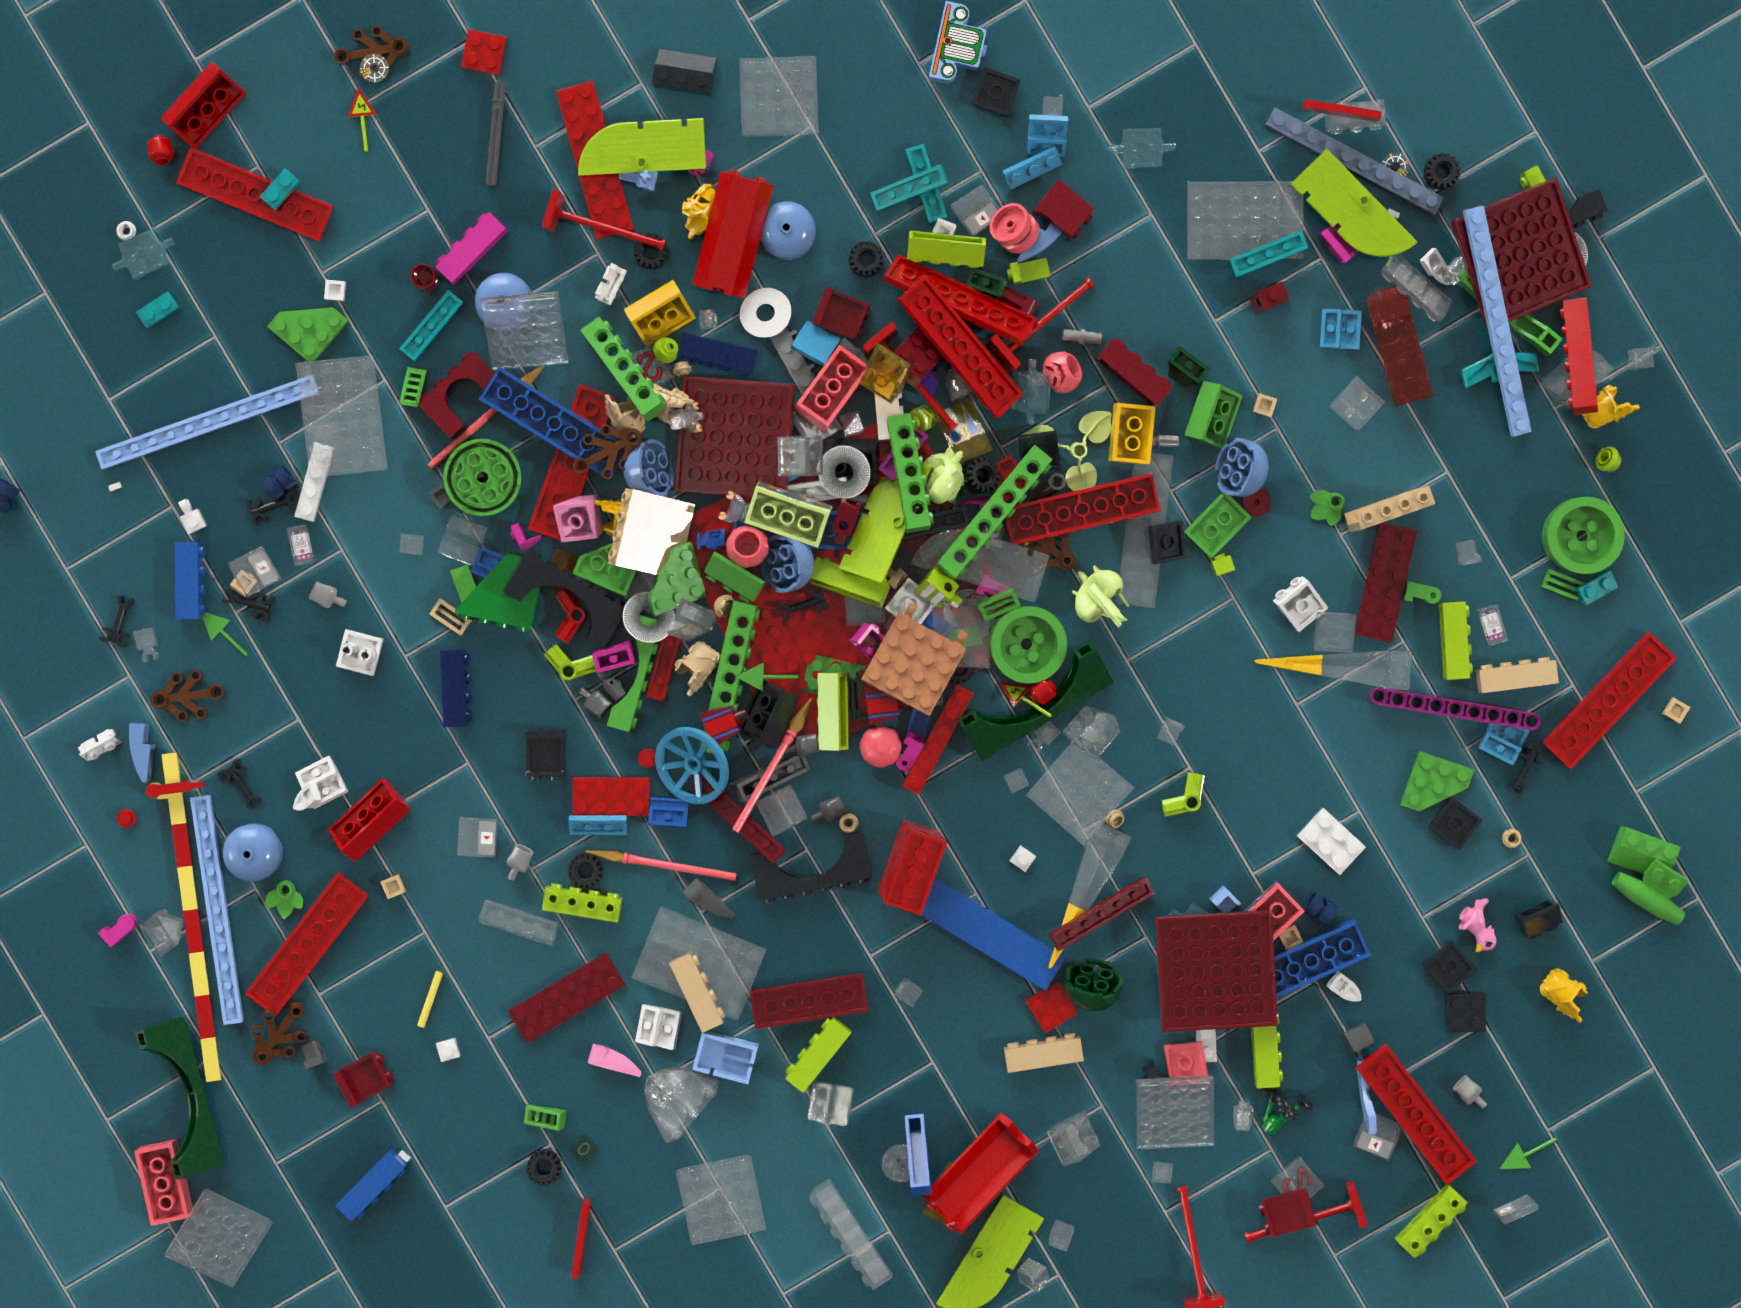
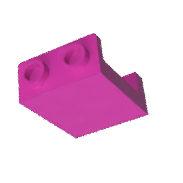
[1318,223,1359,265]

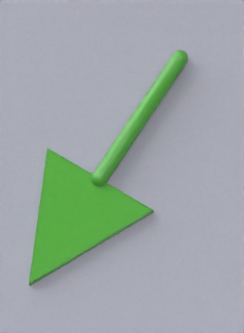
[203,613,248,656]
[735,662,798,691]
[1499,1138,1557,1169]

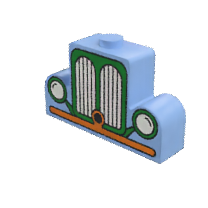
[929,1,987,84]

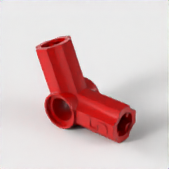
[554,588,587,644]

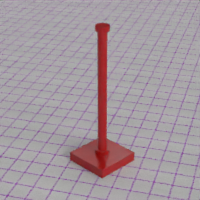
[542,189,666,251]
[985,278,1095,374]
[862,322,958,432]
[1244,1180,1368,1244]
[1177,1186,1225,1308]

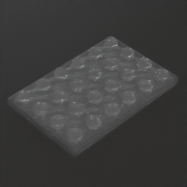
[1187,181,1303,260]
[295,355,388,479]
[631,906,767,1021]

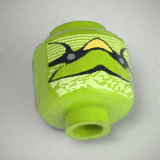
[910,404,938,432]

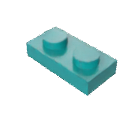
[260,168,301,210]
[136,291,180,329]
[1576,570,1618,605]

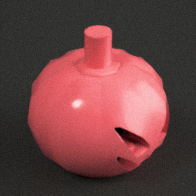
[1038,351,1082,394]
[725,525,769,568]
[860,725,903,768]

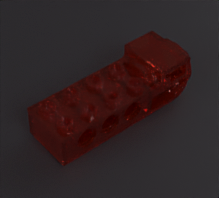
[1367,285,1433,407]

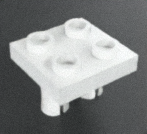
[336,629,384,676]

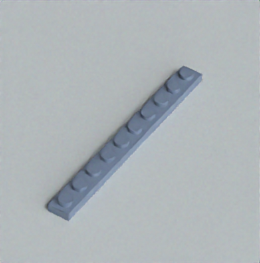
[1265,108,1444,216]

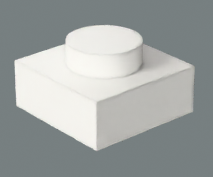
[932,218,956,235]
[324,280,346,301]
[1009,845,1036,872]
[436,1038,461,1062]

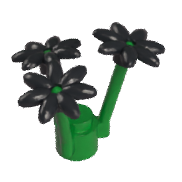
[1262,1088,1313,1135]

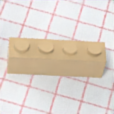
[1475,657,1559,693]
[669,952,726,1033]
[1004,1033,1084,1073]

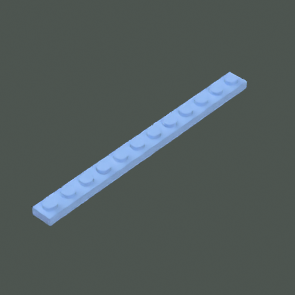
[1463,206,1532,437]
[95,375,320,470]
[190,795,244,1025]

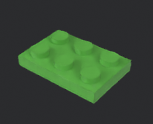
[1184,492,1252,559]
[802,655,866,701]

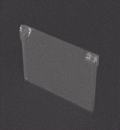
[932,599,990,669]

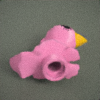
[1458,898,1497,952]

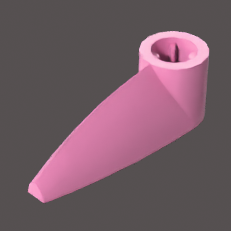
[588,1044,641,1077]

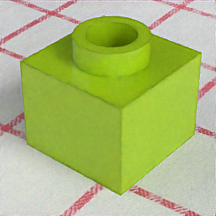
[1520,165,1546,189]
[1210,553,1235,576]

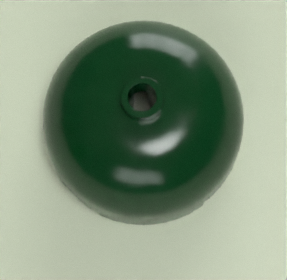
[1064,958,1123,1011]

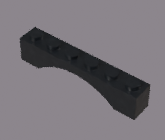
[1568,189,1608,228]

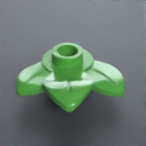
[1309,490,1345,526]
[265,880,303,919]

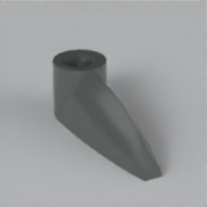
[1017,473,1066,505]
[683,878,736,918]

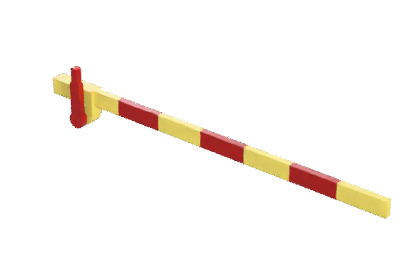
[146,752,221,1082]

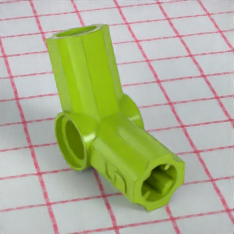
[544,644,597,680]
[1161,772,1205,817]

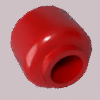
[147,135,174,165]
[1028,678,1057,705]

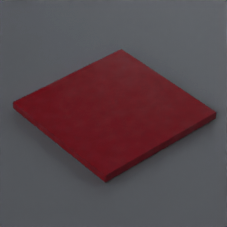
[1450,178,1592,330]
[674,376,796,498]
[1155,910,1278,1032]

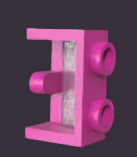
[849,623,885,661]

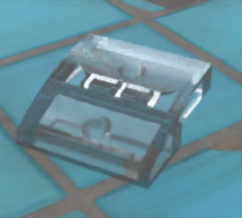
[1329,376,1385,432]
[437,514,488,566]
[807,1081,854,1126]

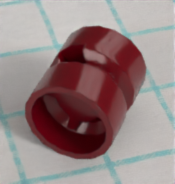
[410,263,440,292]

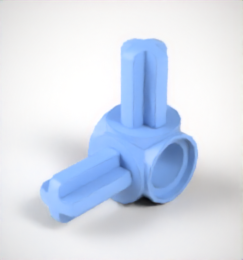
[619,170,658,191]

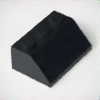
[652,49,717,97]
[818,439,880,484]
[740,680,800,749]

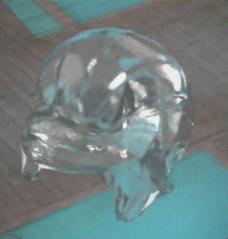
[944,366,972,402]

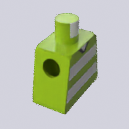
[914,566,963,608]

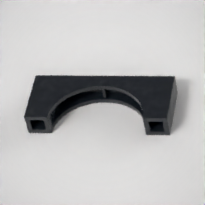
[502,550,625,649]
[750,831,872,903]

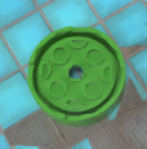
[443,439,521,517]
[1542,497,1625,574]
[987,605,1067,683]

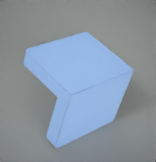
[1210,886,1241,913]

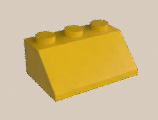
[624,280,696,347]
[1108,403,1155,464]

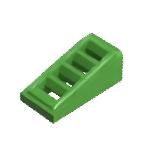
[399,367,427,408]
[524,1104,567,1131]

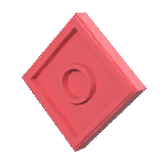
[1164,1041,1209,1084]

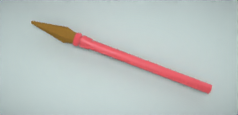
[427,365,544,470]
[732,699,812,833]
[585,850,737,881]

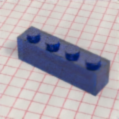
[677,332,758,376]
[440,650,472,727]

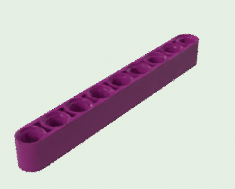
[1368,687,1541,730]

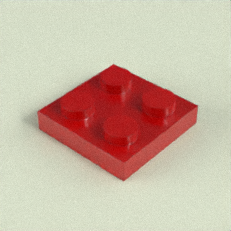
[461,29,507,76]
[1025,980,1078,1033]

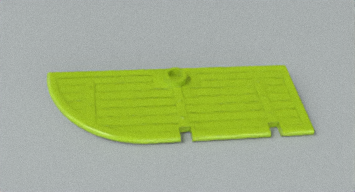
[578,118,706,176]
[1291,149,1417,257]
[838,464,933,584]
[936,1194,1044,1308]

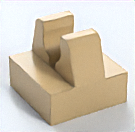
[887,567,908,590]

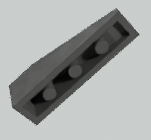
[730,754,811,802]

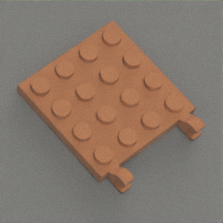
[861,603,968,717]

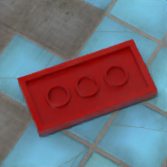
[573,777,650,816]

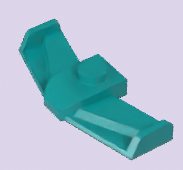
[1460,352,1540,389]

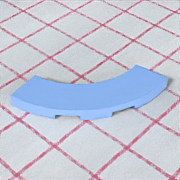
[1357,1057,1377,1134]

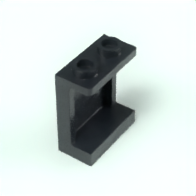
[524,729,565,780]

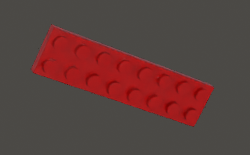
[556,81,634,240]
[176,147,334,242]
[883,254,1037,346]
[897,275,1023,419]
[528,384,616,541]
[1541,632,1677,769]
[245,872,369,1017]
[1355,1044,1477,1185]

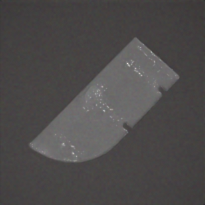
[911,529,1050,602]

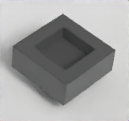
[428,483,451,509]

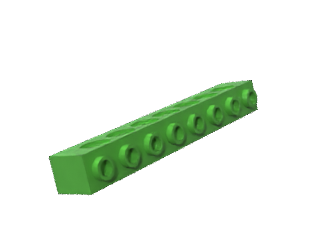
[935,445,1053,580]
[700,600,760,754]

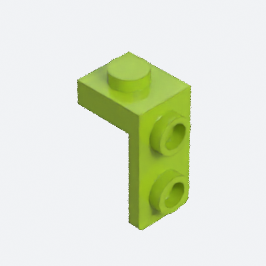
[1006,258,1050,285]

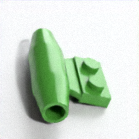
[1612,858,1688,925]

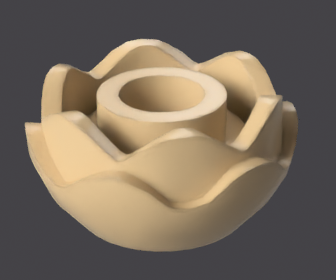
[714,595,734,618]

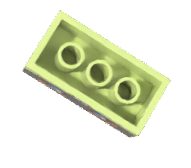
[744,481,833,548]

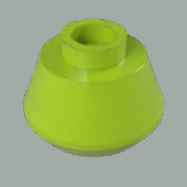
[653,337,679,363]
[1596,446,1621,472]

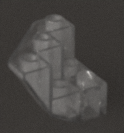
[644,1068,720,1144]

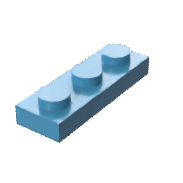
[1003,146,1062,190]
[568,815,628,835]

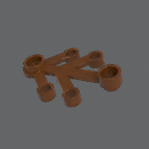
[334,25,409,80]
[573,424,642,480]
[1019,533,1076,571]
[151,670,226,722]
[252,1001,307,1065]

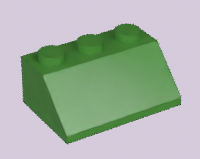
[1185,381,1243,449]
[704,552,766,603]
[1608,825,1681,874]

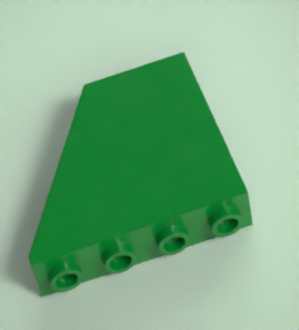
[455,553,540,632]

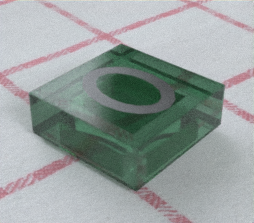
[571,1135,598,1162]

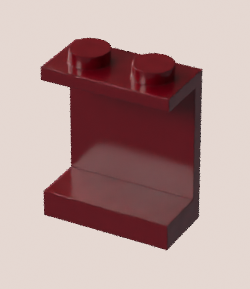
[1259,1188,1317,1237]

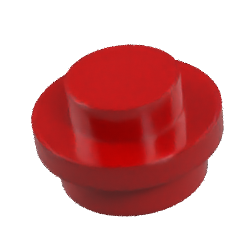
[638,749,656,768]
[117,809,137,828]

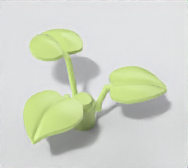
[1024,411,1112,491]

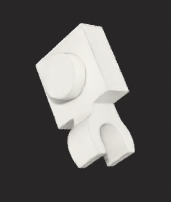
[178,499,207,534]

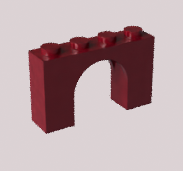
[418,351,495,439]

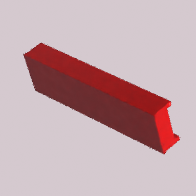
[1004,473,1161,547]

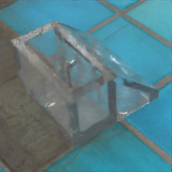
[778,435,823,476]
[667,598,717,642]
[1063,705,1121,758]
[756,784,808,836]
[1046,1111,1101,1166]

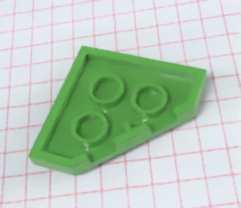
[267,307,349,364]
[648,542,706,616]
[573,543,637,597]
[1400,751,1474,812]

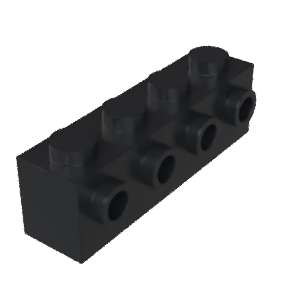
[902,504,969,541]

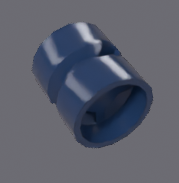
[260,464,297,500]
[0,478,21,514]
[1303,891,1339,927]

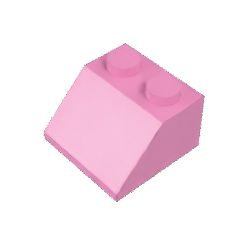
[553,494,603,542]

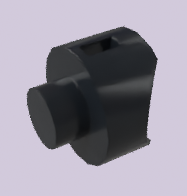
[1141,1059,1170,1088]

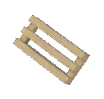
[429,598,472,636]

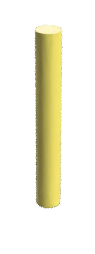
[417,971,443,1028]

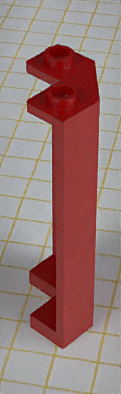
[692,169,774,298]
[922,1113,1039,1235]

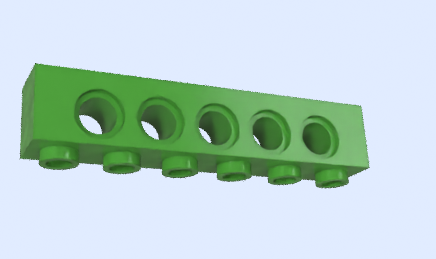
[581,317,666,422]
[886,413,933,533]

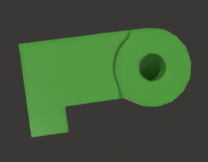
[1402,581,1441,604]

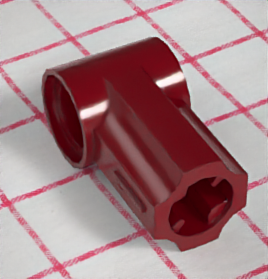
[998,285,1039,316]

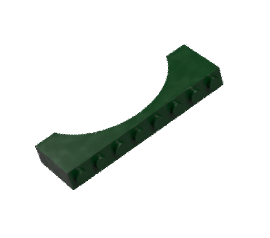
[957,641,1114,761]
[135,1016,224,1180]

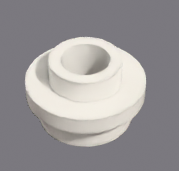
[116,221,136,241]

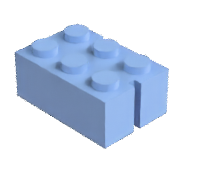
[692,1031,759,1084]

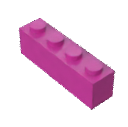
[435,212,508,285]

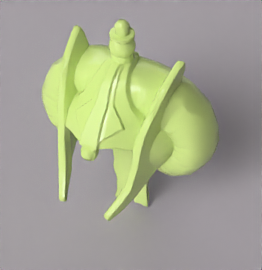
[914,447,964,513]
[1072,565,1129,628]

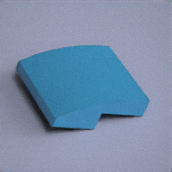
[1027,114,1068,157]
[1320,309,1363,350]
[790,321,841,367]
[1478,713,1530,765]

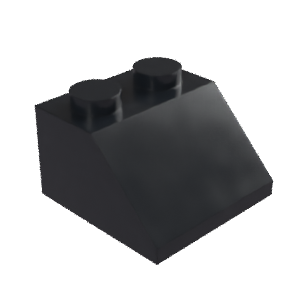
[1514,899,1563,939]

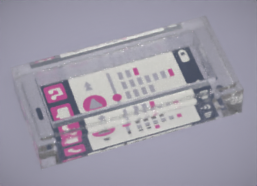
[286,524,315,566]
[1478,604,1508,646]

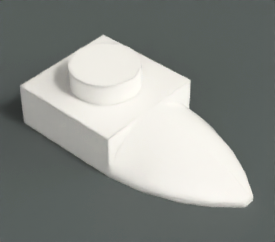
[1419,248,1450,285]
[293,783,321,811]
[1326,971,1362,1001]

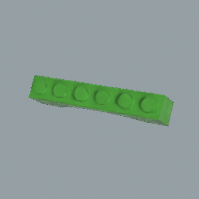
[1457,271,1563,356]
[607,615,659,732]

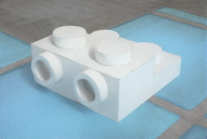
[1273,576,1328,632]

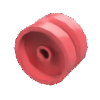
[990,203,1039,254]

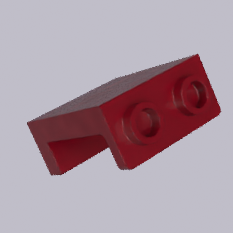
[1032,180,1095,242]
[812,286,872,341]
[333,1050,395,1108]

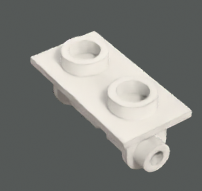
[595,263,627,305]
[78,729,121,761]

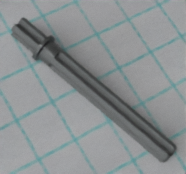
[485,82,506,187]

